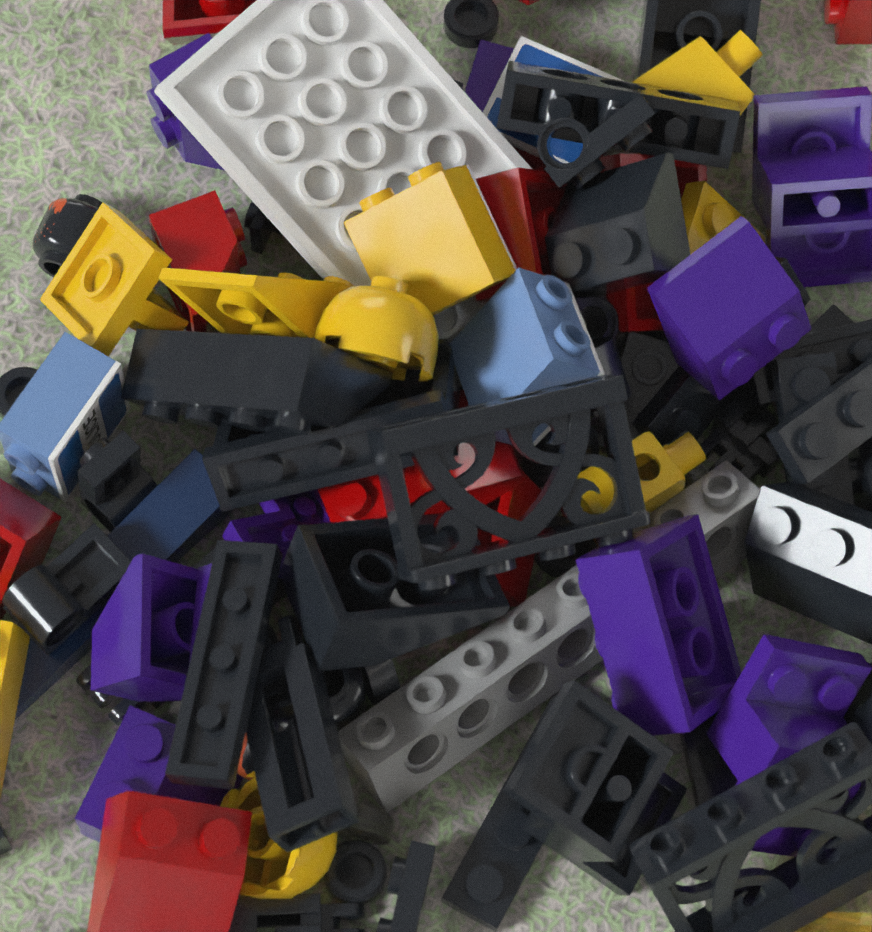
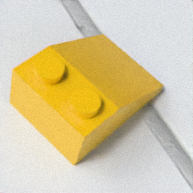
[158,268,354,338]

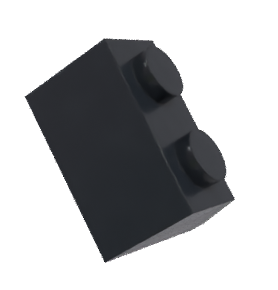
[545,153,691,297]

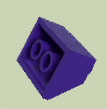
[576,514,741,736]

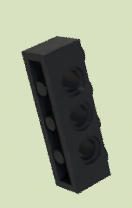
[497,61,740,169]

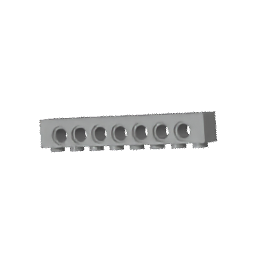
[338,460,761,814]

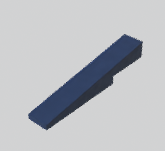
[15,449,234,720]

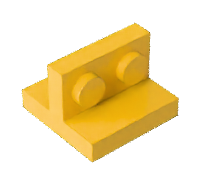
[40,202,189,357]

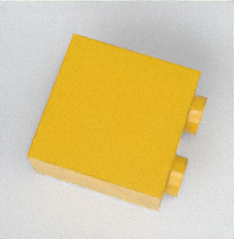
[343,161,517,316]

